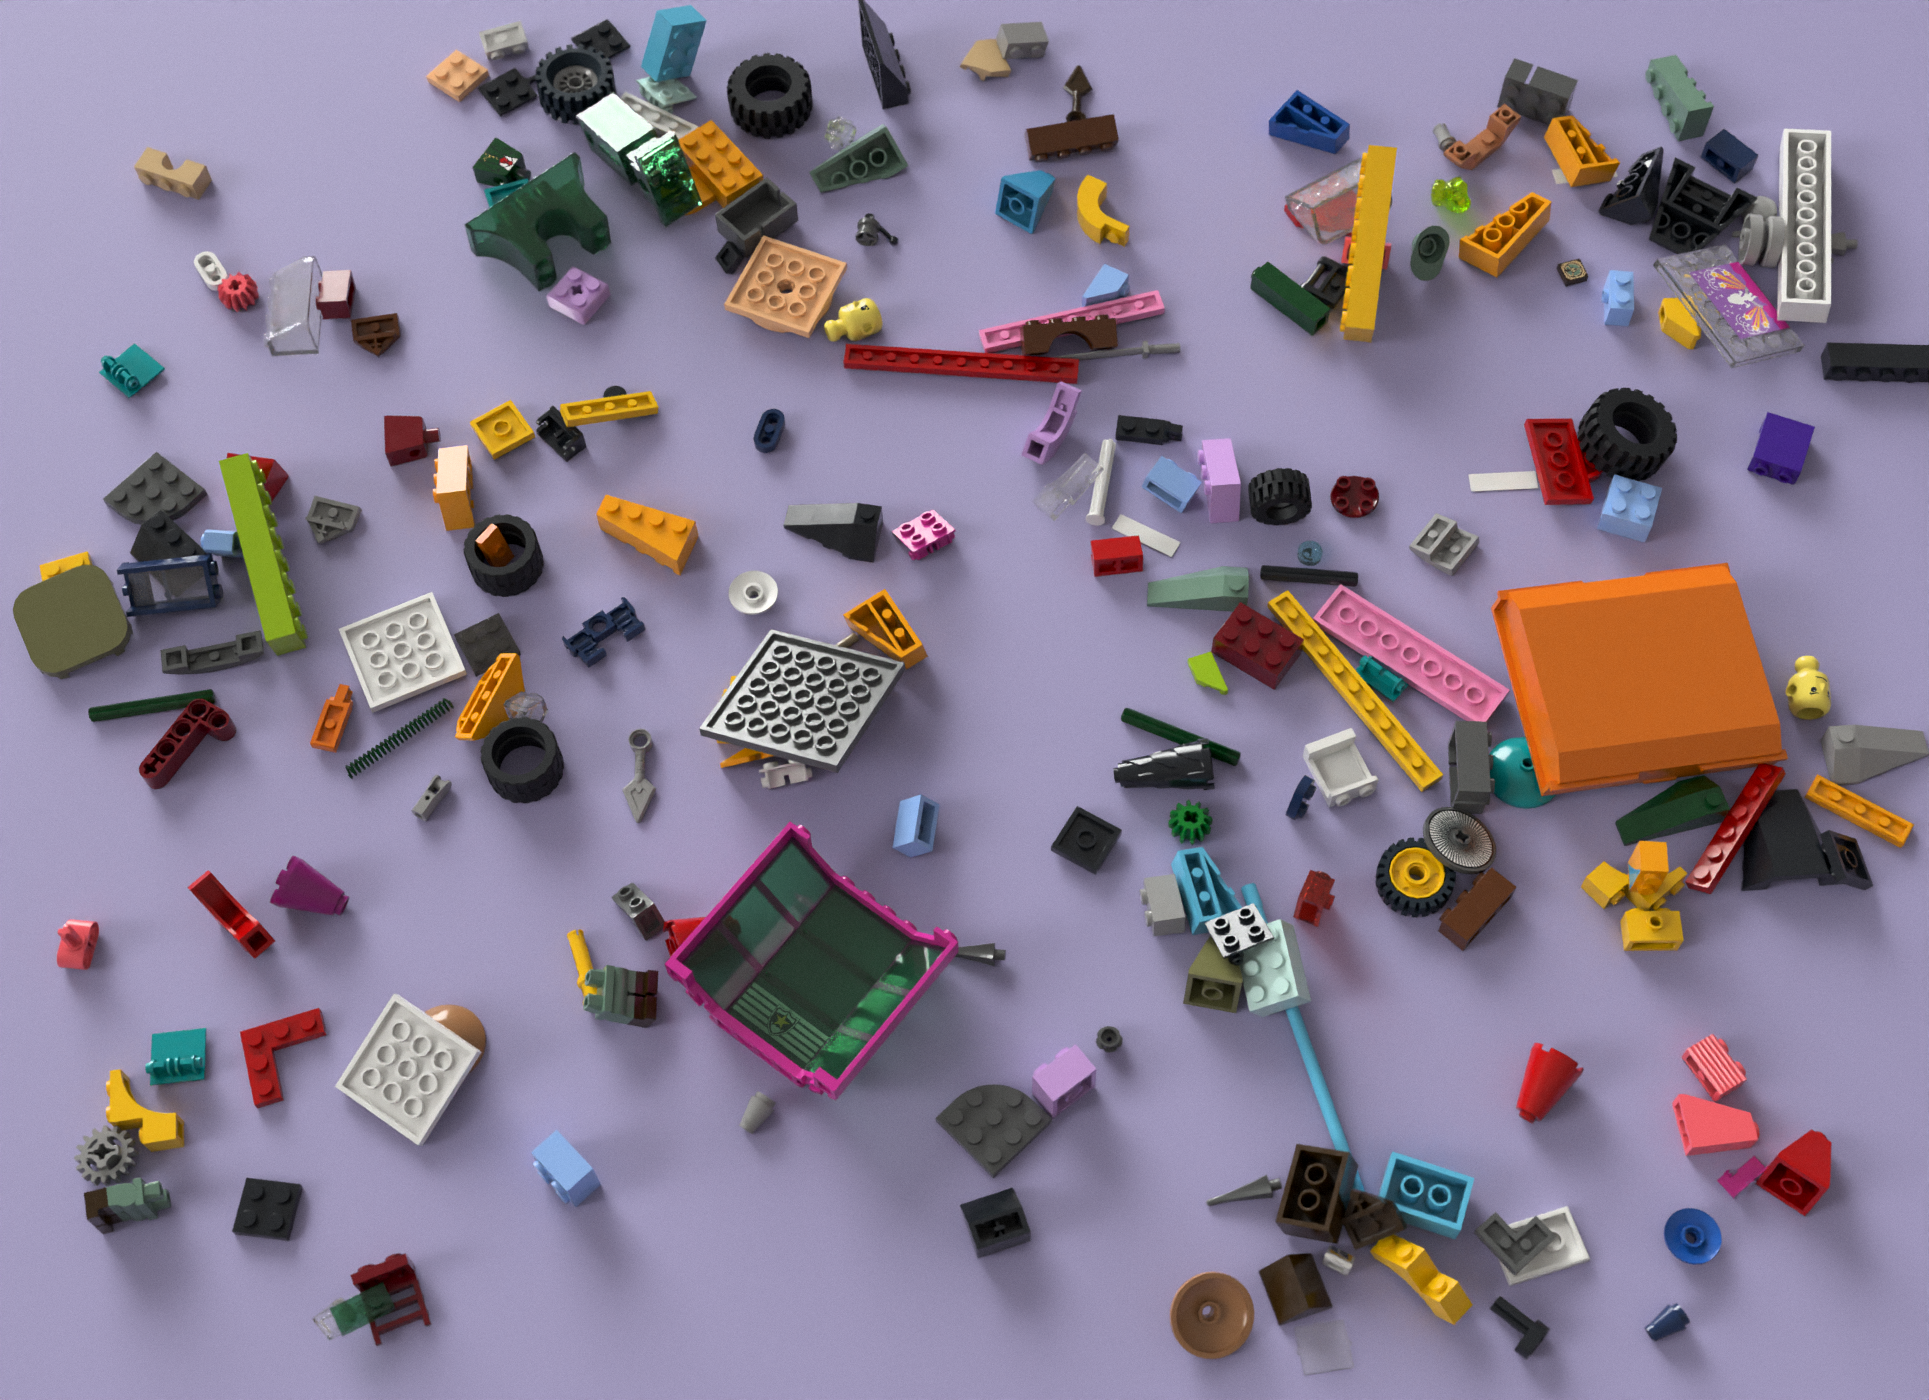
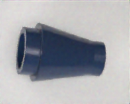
[1644,1303,1690,1342]

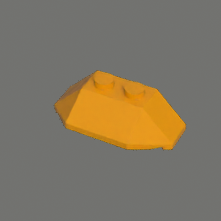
[455,653,525,741]

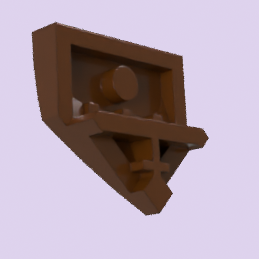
[351,313,401,357]

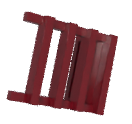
[351,1253,432,1346]

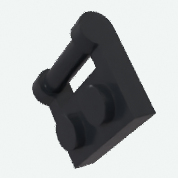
[1300,256,1349,309]

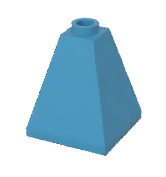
[995,170,1055,234]

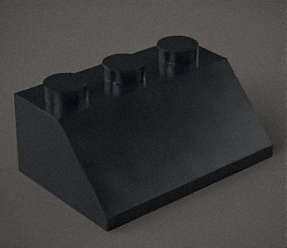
[130,510,207,598]

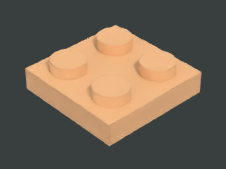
[426,50,489,102]

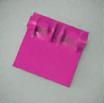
[892,509,956,560]

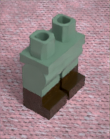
[583,965,658,1028]
[84,1177,171,1234]

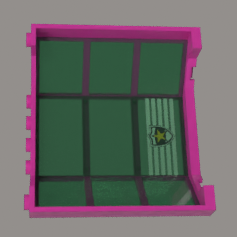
[665,822,959,1100]

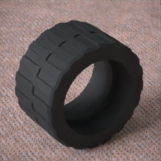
[463,514,544,597]
[480,717,564,804]

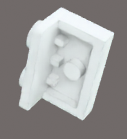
[479,21,529,60]

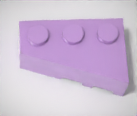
[1197,438,1241,523]

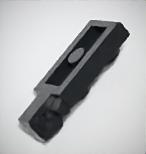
[1115,415,1183,445]

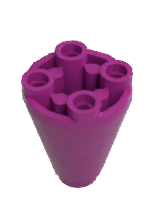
[270,855,349,916]

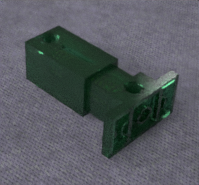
[577,93,702,227]

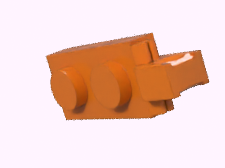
[310,684,353,753]

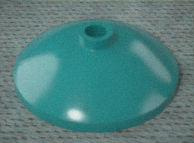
[1489,737,1557,809]

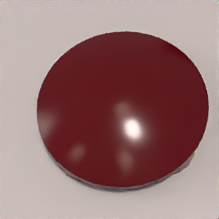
[1330,476,1379,518]

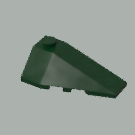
[1615,775,1730,846]

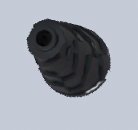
[1113,738,1215,790]

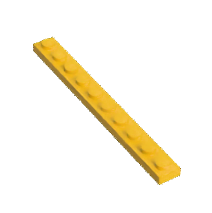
[1267,590,1443,792]

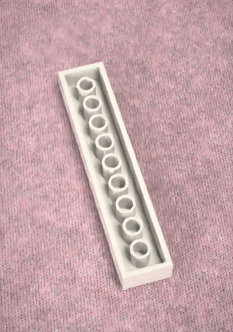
[1777,129,1831,323]

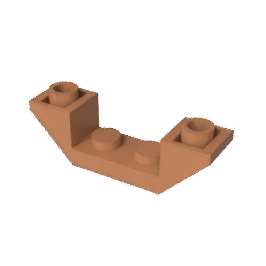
[1443,104,1521,170]

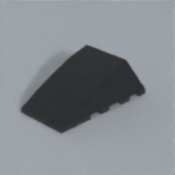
[1649,157,1757,261]
[1741,789,1842,891]

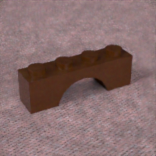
[1020,315,1118,356]

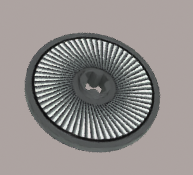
[1423,807,1496,874]

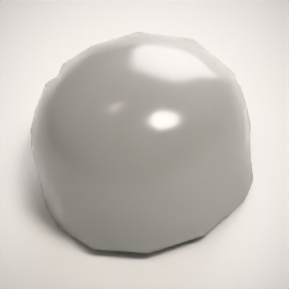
[1741,196,1777,222]

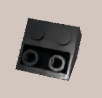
[960,1187,1031,1259]

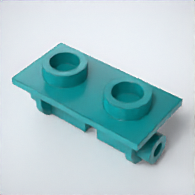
[1356,655,1409,702]

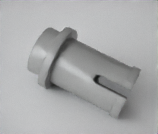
[1433,123,1456,152]

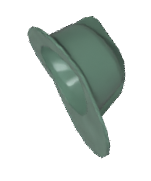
[1410,225,1450,281]

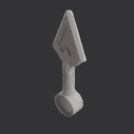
[622,729,656,823]

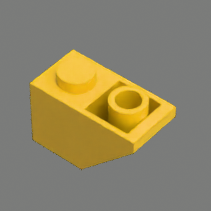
[1658,297,1701,350]

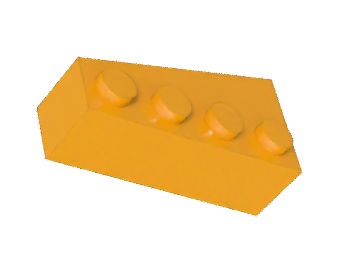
[1459,192,1552,277]

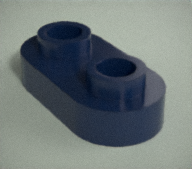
[753,409,785,453]
[1285,775,1317,820]

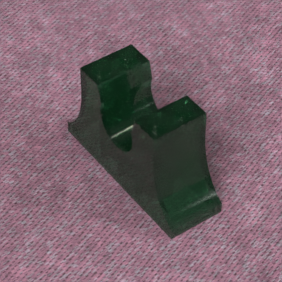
[464,152,611,291]

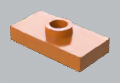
[476,523,514,567]

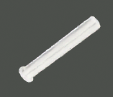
[1086,439,1116,526]

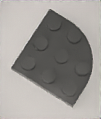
[103,452,207,525]
[936,1084,1052,1178]

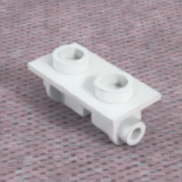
[759,760,813,790]

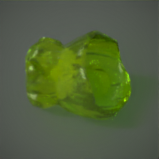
[1431,176,1471,213]

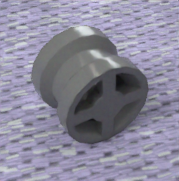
[856,217,880,246]

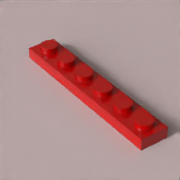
[1685,763,1786,894]

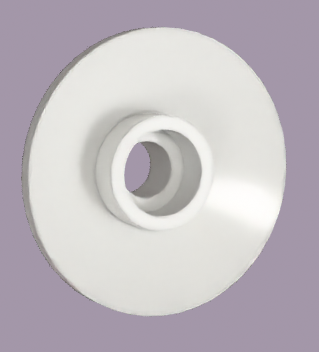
[729,571,778,615]

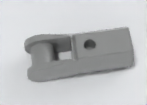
[411,775,452,821]

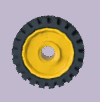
[1375,837,1456,917]

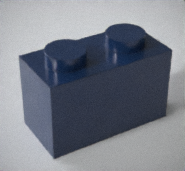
[1701,129,1758,184]

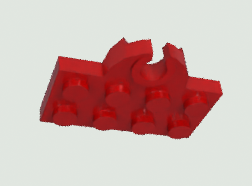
[1524,418,1603,505]

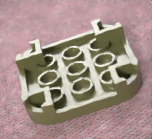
[13,565,133,680]

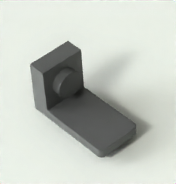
[612,883,665,940]

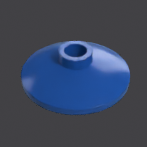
[1664,1208,1722,1265]

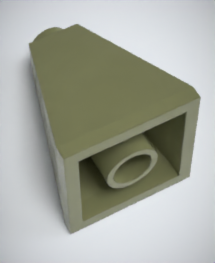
[1183,935,1243,1013]

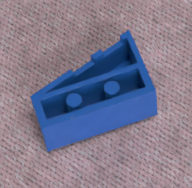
[1269,90,1350,154]

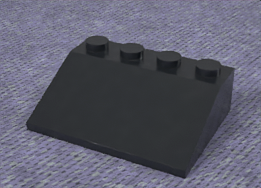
[858,0,911,109]

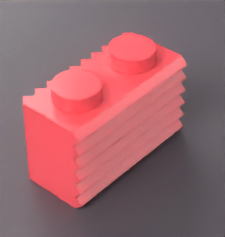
[1682,1034,1747,1102]

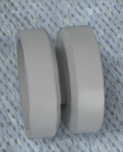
[1738,214,1785,268]

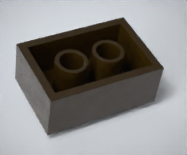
[1275,1144,1358,1244]

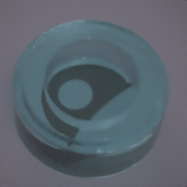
[1297,541,1323,566]

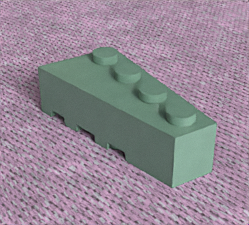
[1645,55,1714,141]

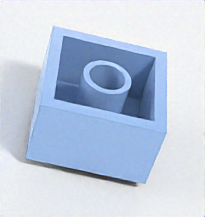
[1597,474,1662,543]
[531,1130,601,1207]

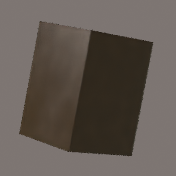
[1258,1253,1333,1326]

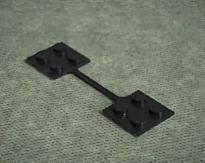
[477,19,630,116]

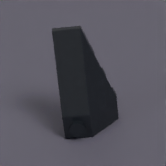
[1599,146,1664,225]

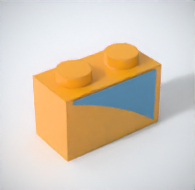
[1628,841,1669,895]

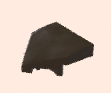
[1341,1188,1408,1250]

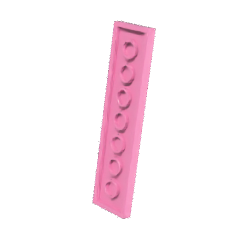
[1313,584,1510,722]

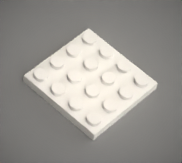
[339,592,467,713]
[335,994,481,1146]

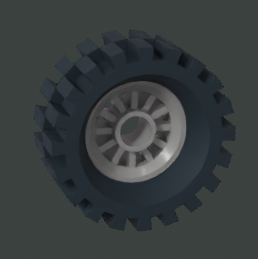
[535,44,616,125]

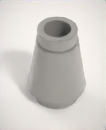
[739,1091,776,1134]

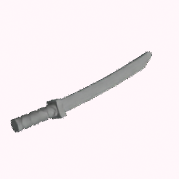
[1054,341,1180,360]

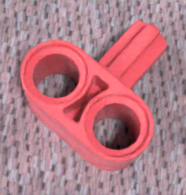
[57,919,99,970]

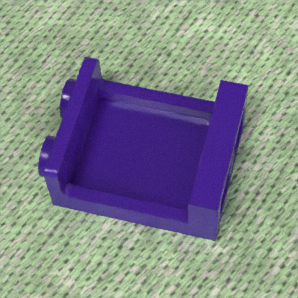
[1747,412,1815,485]

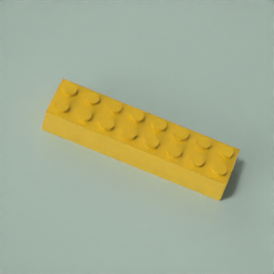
[1340,145,1397,342]

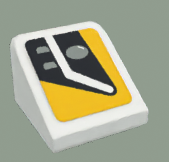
[1322,1245,1355,1276]

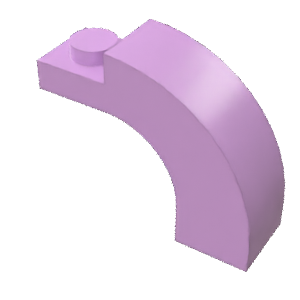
[1021,382,1082,465]

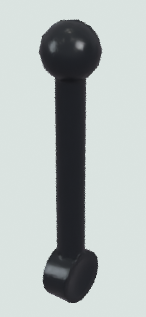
[865,213,898,245]

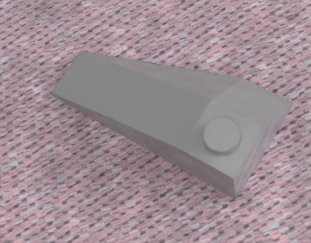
[1820,725,1929,786]

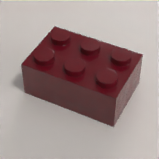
[1211,602,1304,690]

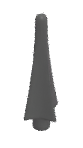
[955,943,1006,966]
[1206,1175,1282,1206]

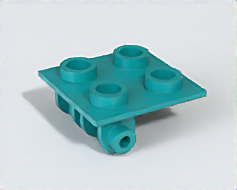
[99,343,165,398]
[145,1028,207,1086]

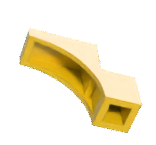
[1581,861,1688,911]
[106,1069,184,1152]
[1370,1234,1473,1325]

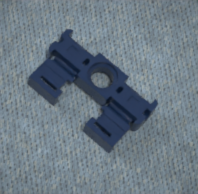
[562,597,646,668]

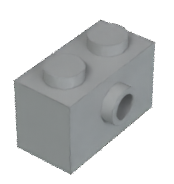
[996,22,1049,59]
[1139,874,1185,936]

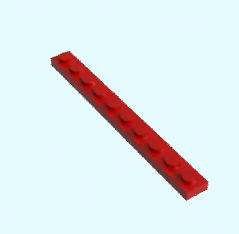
[843,344,1079,384]

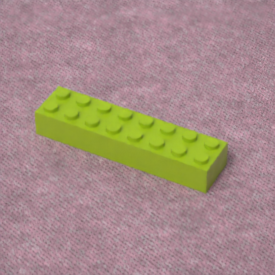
[219,453,308,656]

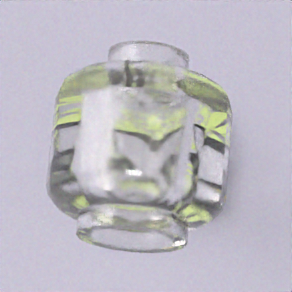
[825,116,857,151]

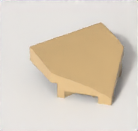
[960,39,1011,81]

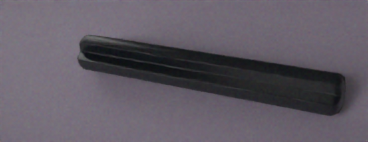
[1260,565,1358,587]

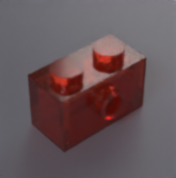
[1293,870,1335,927]

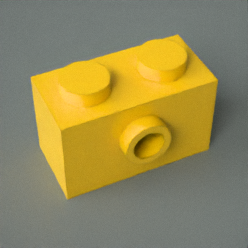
[1620,908,1684,951]

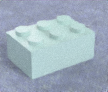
[1240,919,1311,1017]

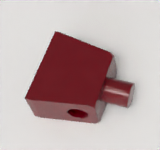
[384,415,441,466]

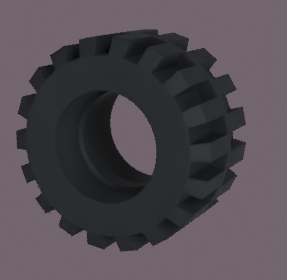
[1248,468,1312,526]

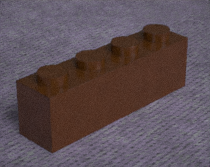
[1024,114,1119,162]

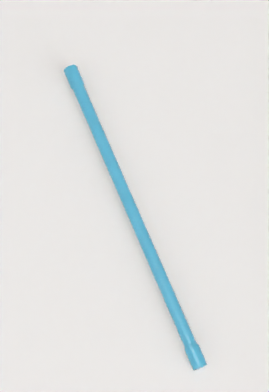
[1241,883,1365,1192]

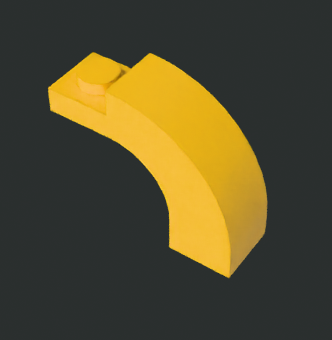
[1077,174,1130,247]

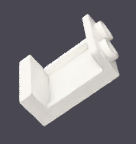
[1303,728,1378,808]

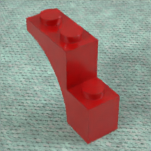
[187,870,275,959]

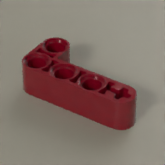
[139,699,236,789]

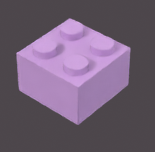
[1032,1044,1097,1119]

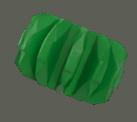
[1168,800,1213,845]

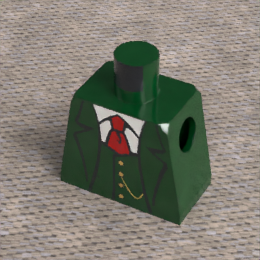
[472,137,531,187]

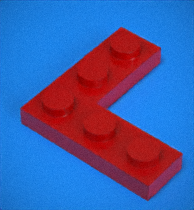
[240,1008,327,1109]

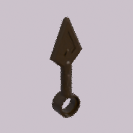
[1063,65,1092,122]

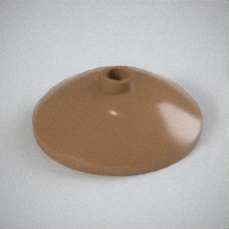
[424,1005,486,1074]
[1170,1272,1254,1359]

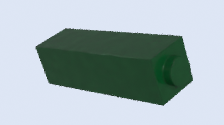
[1250,261,1330,336]

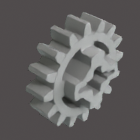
[74,1125,138,1187]

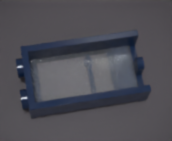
[117,553,223,617]

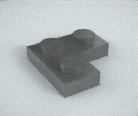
[1474,1212,1556,1276]

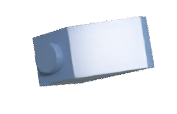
[1082,264,1130,307]

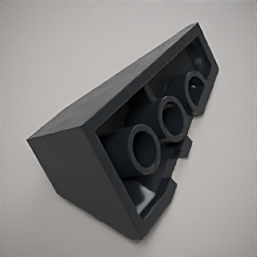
[783,503,883,563]

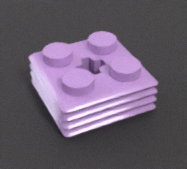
[546,266,611,325]

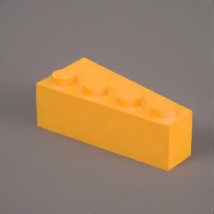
[596,495,699,575]

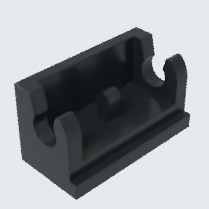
[536,406,587,462]

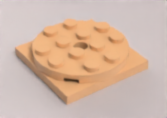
[724,235,847,338]

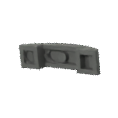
[160,630,264,675]

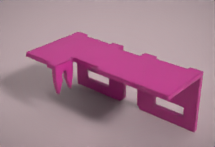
[1717,1156,1770,1198]

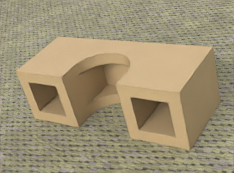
[134,147,212,200]

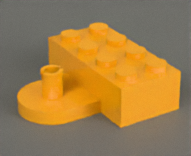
[661,120,764,215]

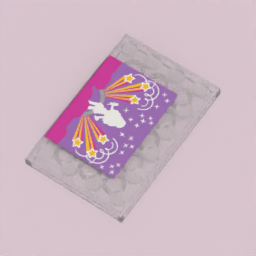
[1653,244,1805,368]

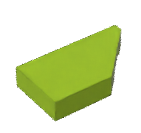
[1187,651,1228,695]

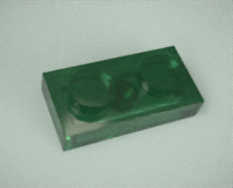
[330,1282,396,1337]

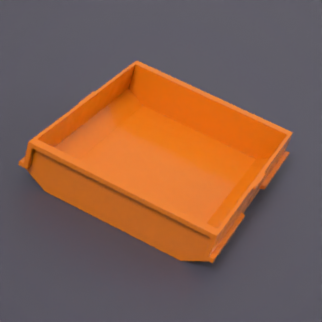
[1491,563,1788,796]

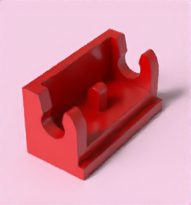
[1090,535,1143,577]

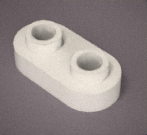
[194,251,229,291]

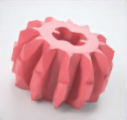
[218,272,259,312]

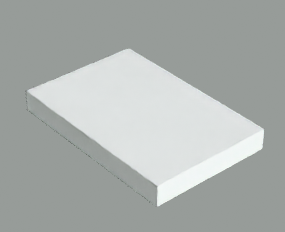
[1498,1206,1590,1286]

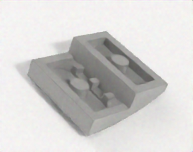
[1409,513,1479,576]

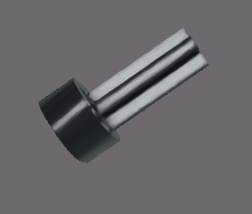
[1490,1296,1550,1360]

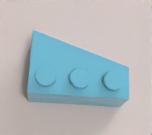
[1171,847,1242,935]

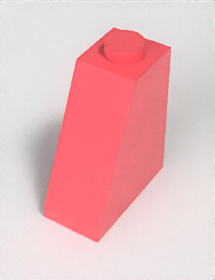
[1672,1094,1759,1156]

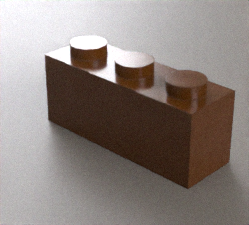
[1438,867,1517,951]

